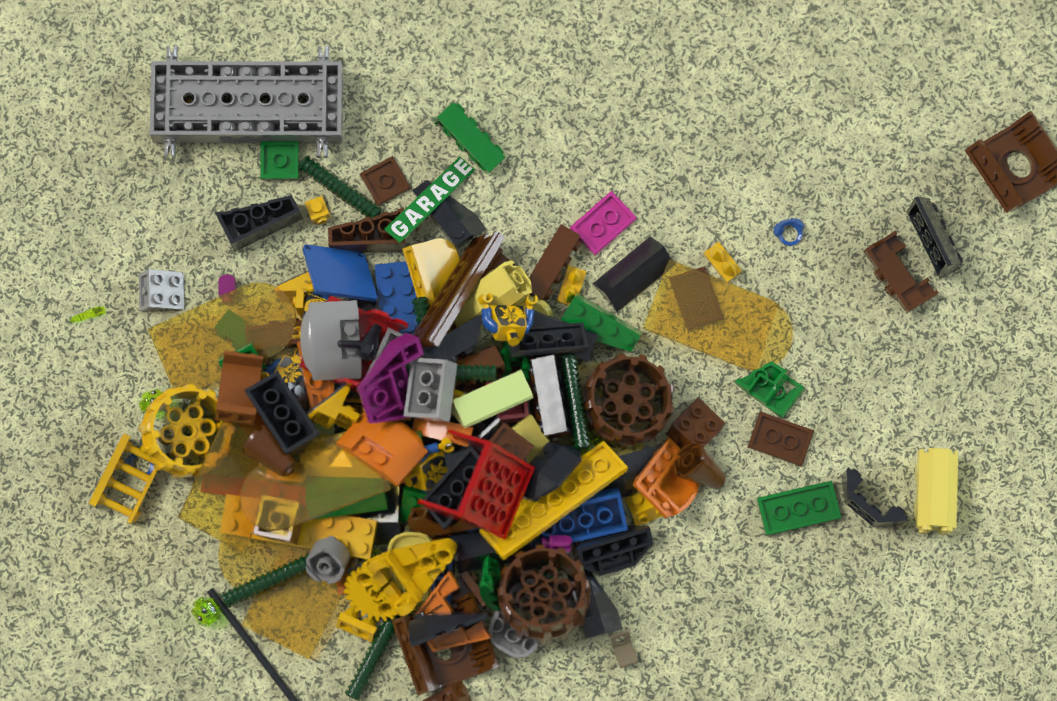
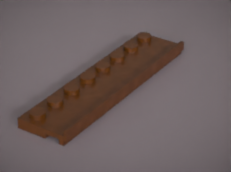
[413,230,505,349]

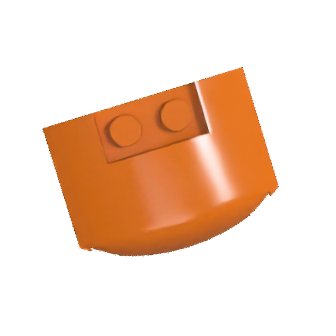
[336,411,427,487]
[633,437,700,518]

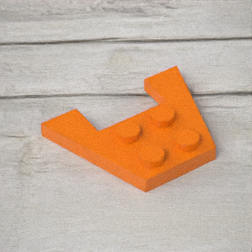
[412,570,492,652]

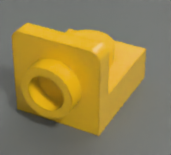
[304,196,330,225]

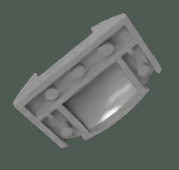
[300,300,361,381]

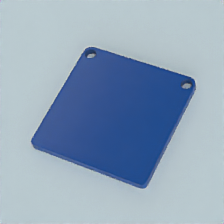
[302,244,378,301]

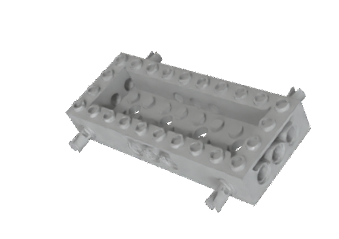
[150,45,343,158]

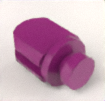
[218,274,237,305]
[542,535,572,553]

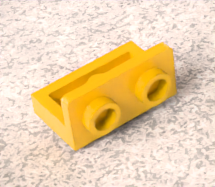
[625,493,663,525]

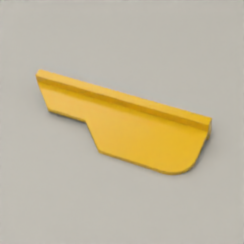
[402,238,464,361]

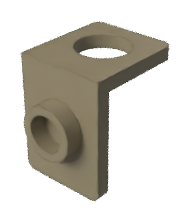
[610,630,638,668]

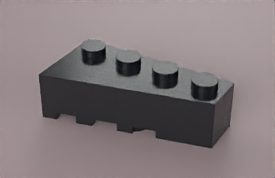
[215,195,303,252]

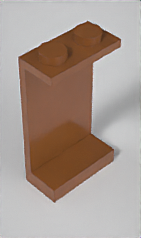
[215,351,263,425]

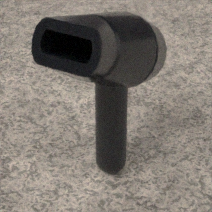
[337,324,382,361]

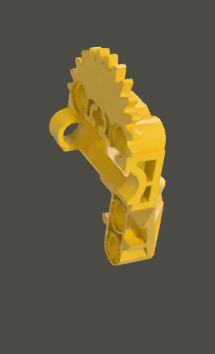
[344,538,457,621]

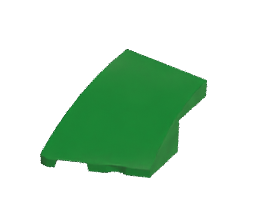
[735,361,805,419]
[480,556,501,611]

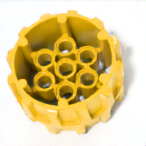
[138,384,235,479]

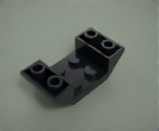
[841,467,908,528]
[360,481,406,545]

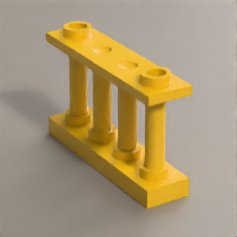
[88,433,165,524]

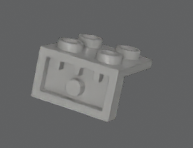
[139,269,184,312]

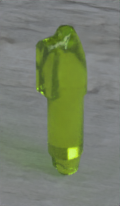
[70,306,106,323]

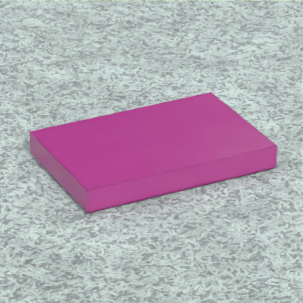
[569,191,637,256]

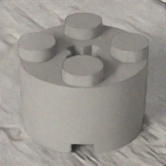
[306,536,351,584]

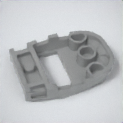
[488,578,560,658]

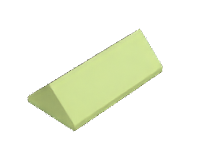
[451,370,533,429]

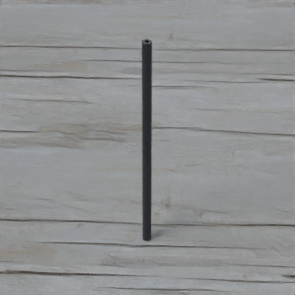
[207,588,299,701]

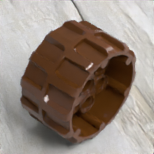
[582,353,675,449]
[497,544,590,645]

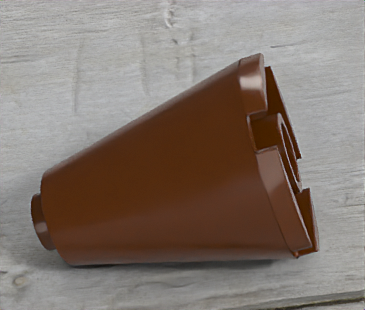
[242,424,296,477]
[673,443,726,489]

